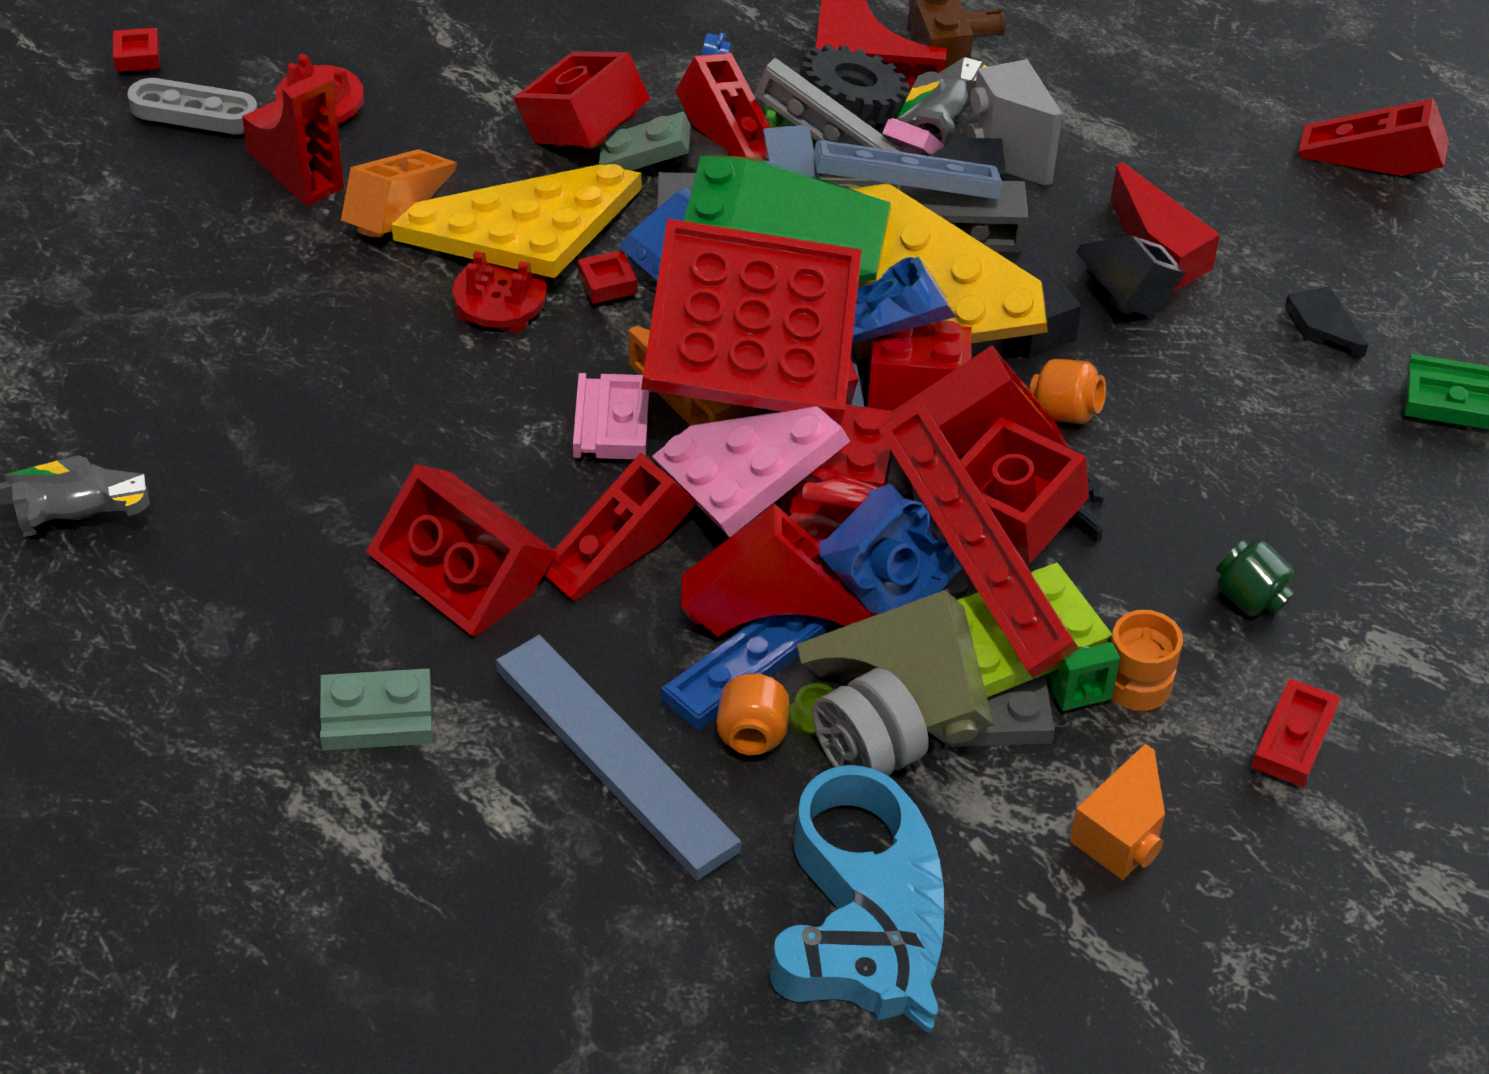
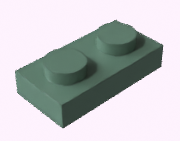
[599,111,691,171]

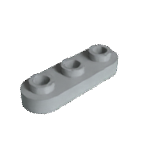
[127,78,257,135]

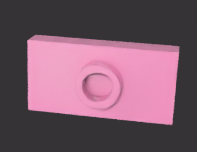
[883,118,944,156]

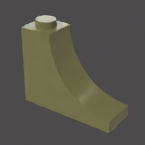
[797,590,994,744]

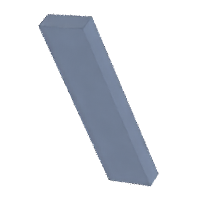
[814,140,1003,200]

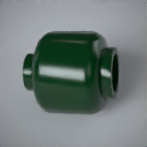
[1216,540,1295,617]

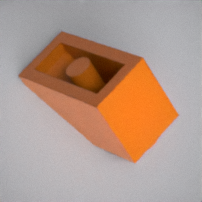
[1070,744,1165,880]

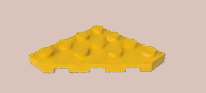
[391,164,642,278]
[853,183,1048,360]

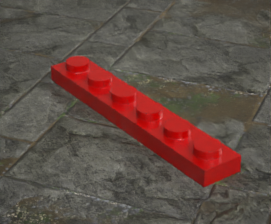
[878,400,1080,678]

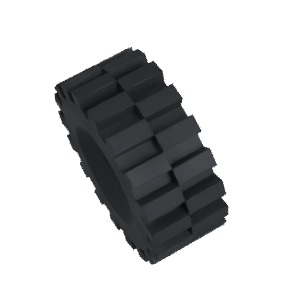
[799,45,910,137]

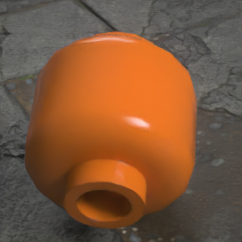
[1030,359,1106,425]
[716,673,790,755]

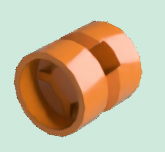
[1111,610,1183,711]

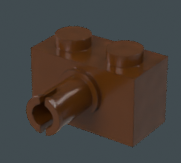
[907,0,1006,69]

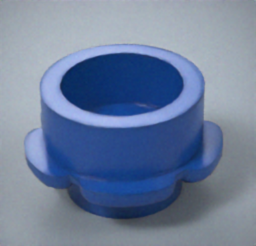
[701,32,732,56]

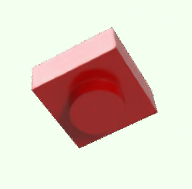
[113,28,160,72]
[578,250,637,304]

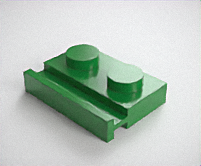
[1404,354,1489,429]

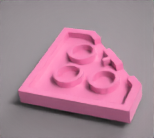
[652,406,850,538]

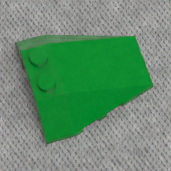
[684,155,891,282]

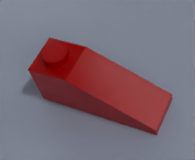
[675,53,771,160]
[1298,98,1449,176]
[1111,162,1220,292]
[544,453,696,602]

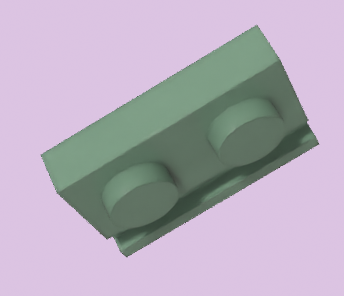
[320,668,433,751]

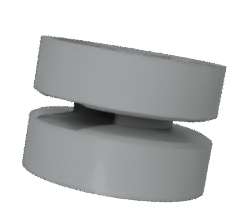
[812,668,929,776]

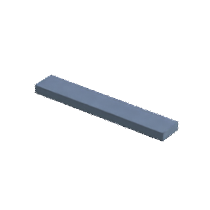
[496,634,741,881]

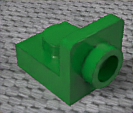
[1045,642,1120,711]

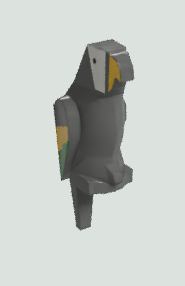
[890,57,988,146]
[0,455,150,537]

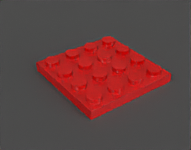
[641,218,862,421]

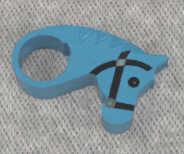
[770,765,944,1032]

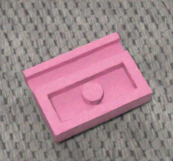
[573,373,650,459]

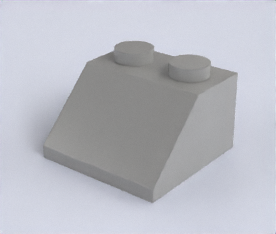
[966,59,1063,185]

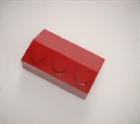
[366,464,557,636]

